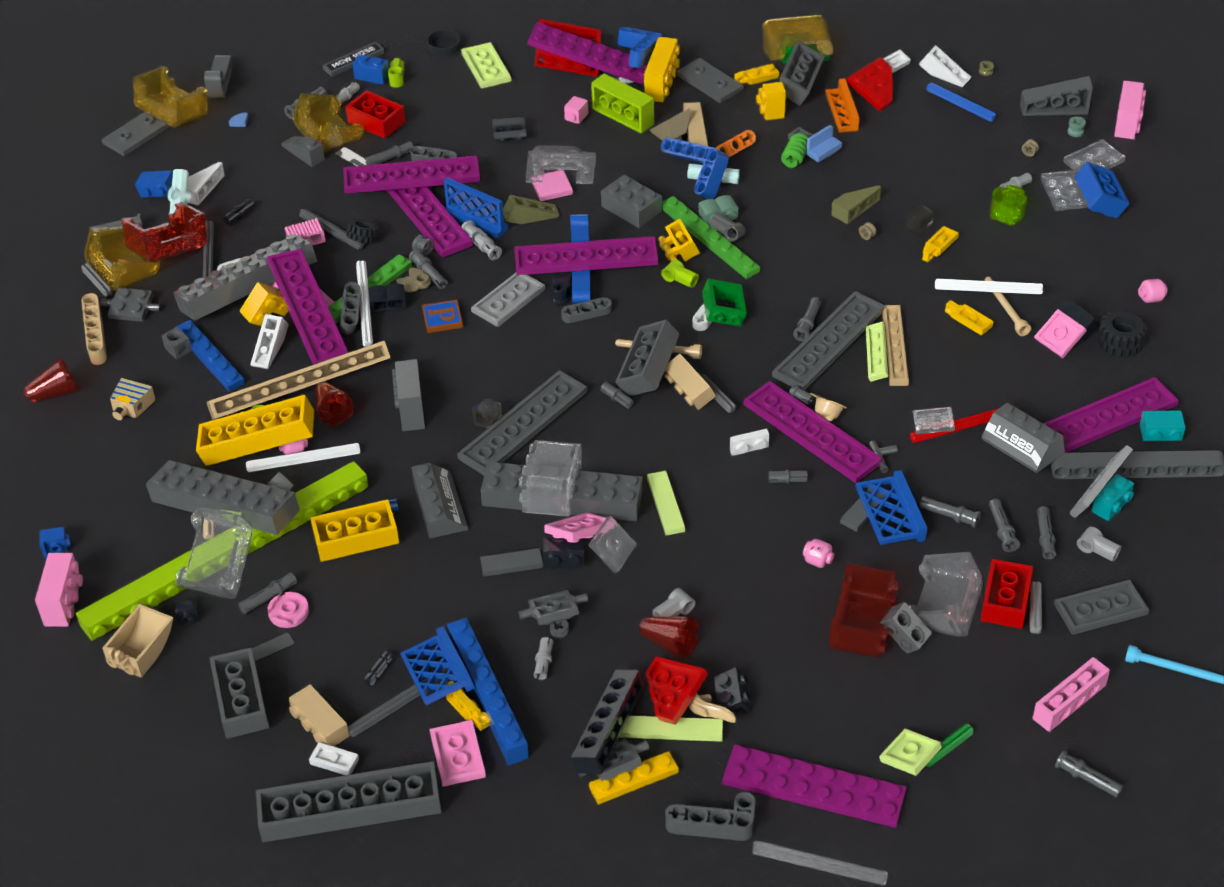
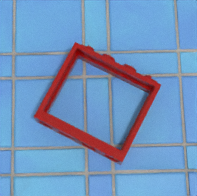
[535,19,601,77]

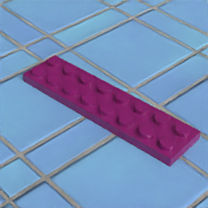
[527,22,649,85]
[343,156,480,194]
[387,186,473,258]
[514,236,658,275]
[267,248,348,365]
[1043,377,1179,453]
[744,381,883,483]
[722,744,906,828]

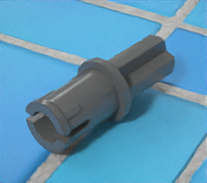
[601,382,634,409]
[769,469,808,484]

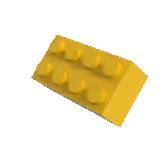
[644,37,680,103]
[310,499,399,562]

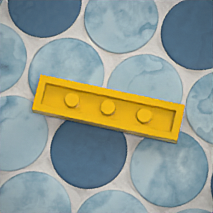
[589,751,678,804]

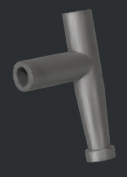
[869,441,898,473]

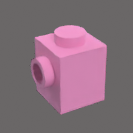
[564,96,588,124]

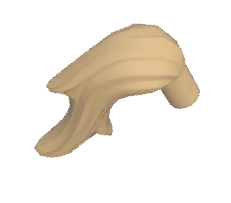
[689,693,736,723]

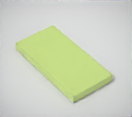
[461,42,511,89]

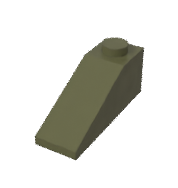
[832,185,881,224]
[503,195,559,224]

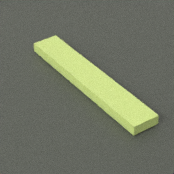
[619,716,723,741]

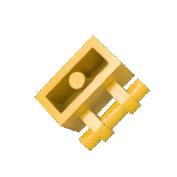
[658,219,700,262]

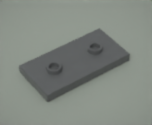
[677,58,744,103]
[102,108,173,156]
[1054,580,1149,635]

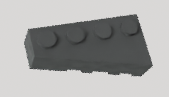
[1020,76,1093,116]
[392,359,425,431]

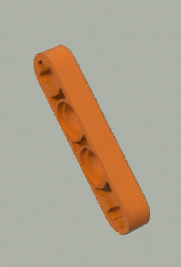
[715,130,756,157]

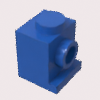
[40,527,71,558]

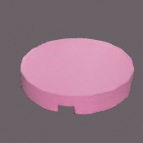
[268,592,309,628]

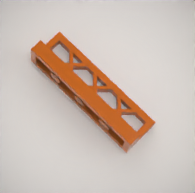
[825,79,859,133]

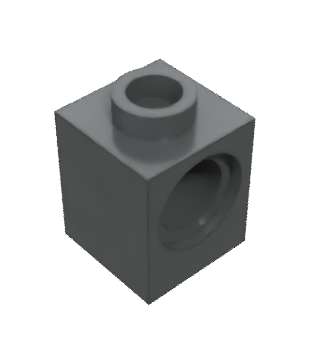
[162,327,192,360]

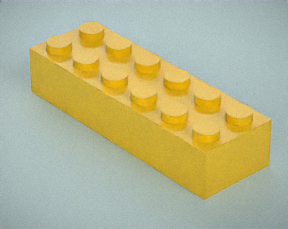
[196,395,314,466]

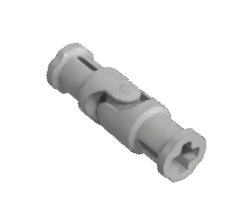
[462,220,502,260]

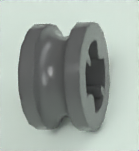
[550,619,569,639]

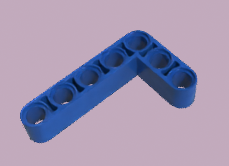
[618,27,663,68]
[661,138,729,199]
[570,214,590,304]

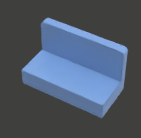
[806,125,842,162]

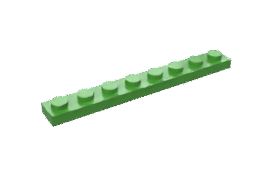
[662,196,760,279]
[328,254,412,324]

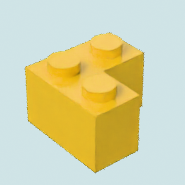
[756,82,786,120]
[240,282,289,326]

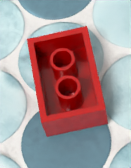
[346,90,406,139]
[981,559,1033,629]

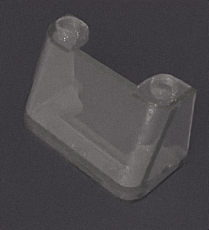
[176,507,253,599]
[908,552,982,637]

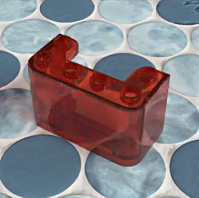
[122,202,207,262]
[829,563,899,658]

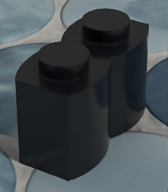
[368,284,406,313]

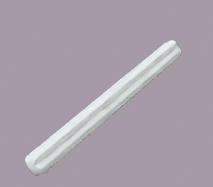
[356,260,373,347]
[935,279,1043,294]
[246,443,360,472]

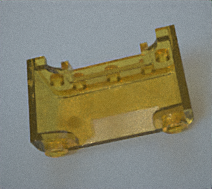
[763,15,833,60]
[293,93,364,152]
[84,227,160,291]

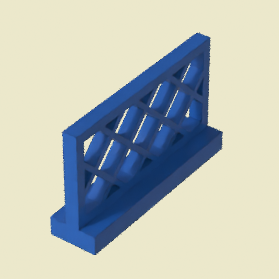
[444,178,508,239]
[855,470,927,545]
[400,626,475,705]

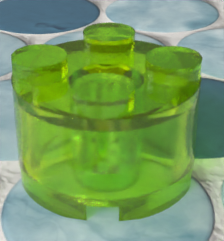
[990,185,1027,225]

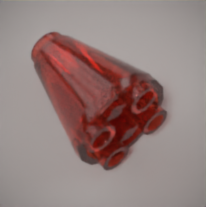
[315,382,354,427]

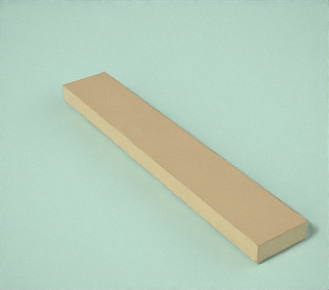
[882,305,909,386]

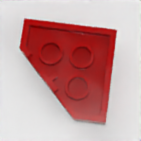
[846,57,892,112]
[645,657,708,725]

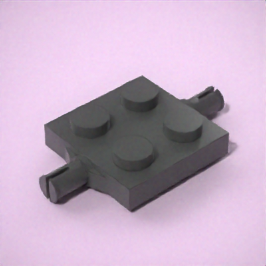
[100,288,161,322]
[518,590,588,625]
[579,739,649,781]

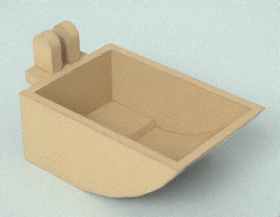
[103,604,173,678]

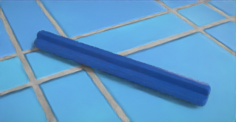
[927,82,996,122]

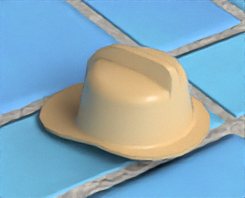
[810,393,847,422]

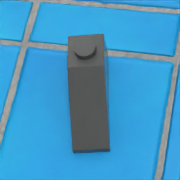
[281,136,325,167]

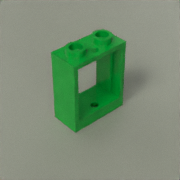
[702,279,747,326]

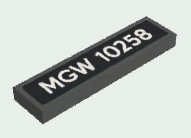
[323,42,385,77]

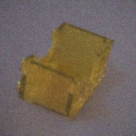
[133,66,207,127]

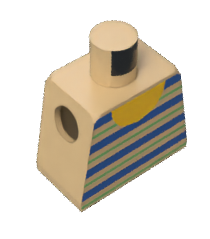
[110,378,156,420]

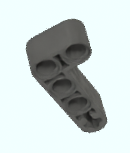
[204,55,233,98]
[665,792,755,841]

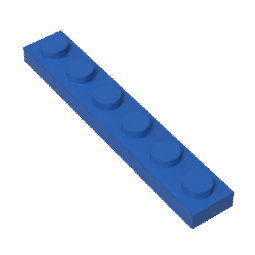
[174,320,245,392]

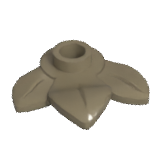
[397,268,431,292]

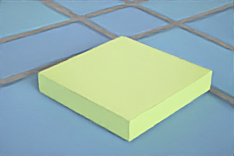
[879,729,942,776]

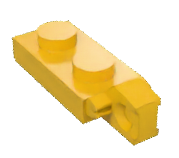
[735,64,779,85]
[922,226,959,262]
[945,300,994,336]
[446,681,490,731]

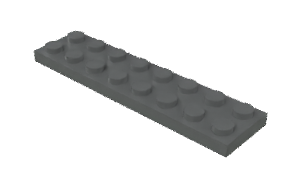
[772,291,885,391]
[457,370,587,475]

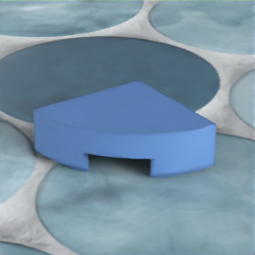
[229,113,249,127]

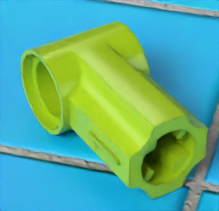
[388,58,404,88]
[661,259,699,288]

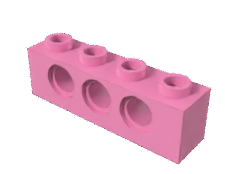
[1033,657,1110,732]

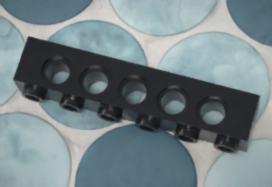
[571,670,644,774]

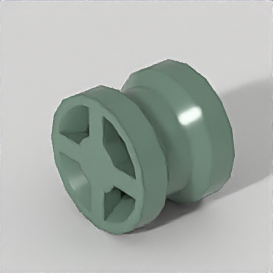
[1067,116,1086,137]

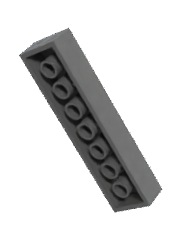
[173,234,317,320]
[146,460,300,535]
[480,462,643,521]
[256,761,441,843]

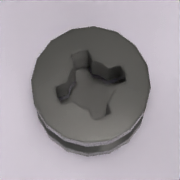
[412,235,434,256]

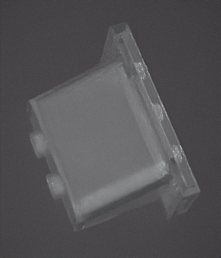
[526,145,596,184]

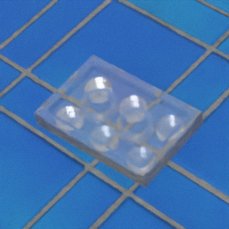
[1063,139,1125,173]
[1041,170,1088,211]

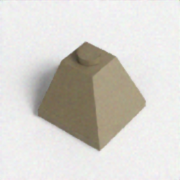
[650,108,691,141]

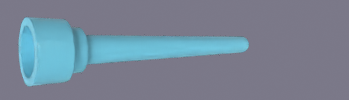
[1125,645,1224,684]

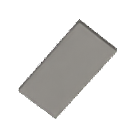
[471,273,545,327]
[1070,445,1133,518]

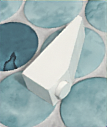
[919,45,971,87]
[188,162,225,205]
[250,314,289,369]

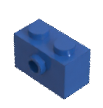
[352,55,389,85]
[135,170,173,198]

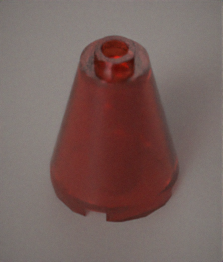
[23,358,78,402]
[639,616,699,659]

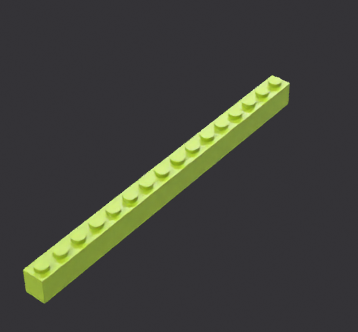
[76,461,368,641]

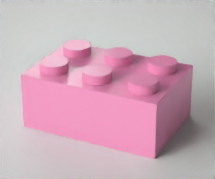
[1114,81,1146,139]
[35,553,83,626]

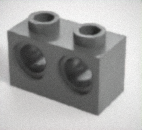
[880,602,932,654]

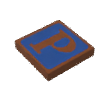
[422,299,463,333]

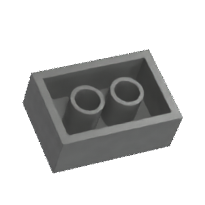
[601,175,662,228]

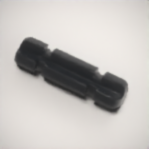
[363,650,393,686]

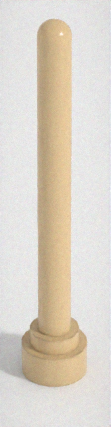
[985,277,1031,336]
[615,339,702,359]

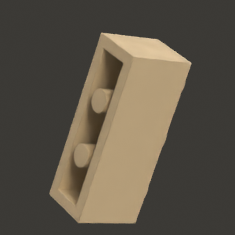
[664,354,716,410]
[289,685,349,747]

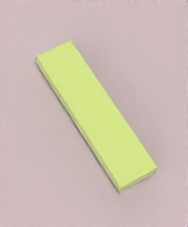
[866,322,888,382]
[647,471,685,535]

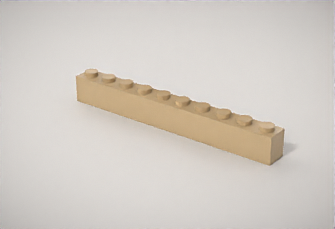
[206,341,390,420]

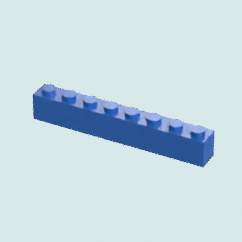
[447,618,529,766]

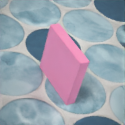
[531,170,573,201]
[1034,309,1087,359]

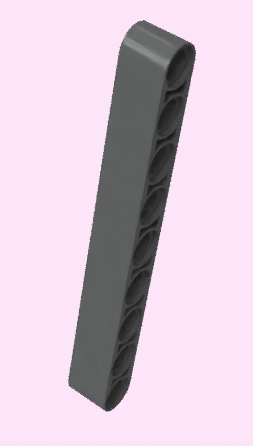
[1050,450,1224,479]

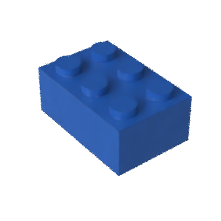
[1074,161,1130,218]

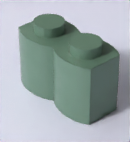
[698,195,738,225]

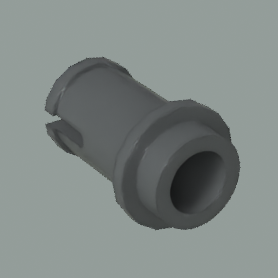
[789,385,814,406]

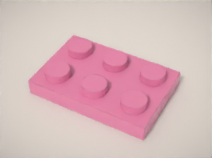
[545,512,616,542]
[430,720,486,787]

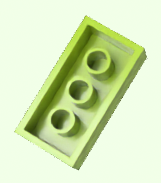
[591,74,654,134]

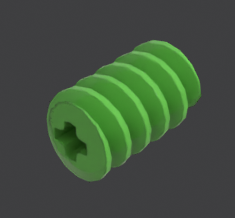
[781,133,808,168]

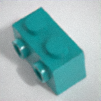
[1139,411,1185,441]
[1091,474,1134,521]

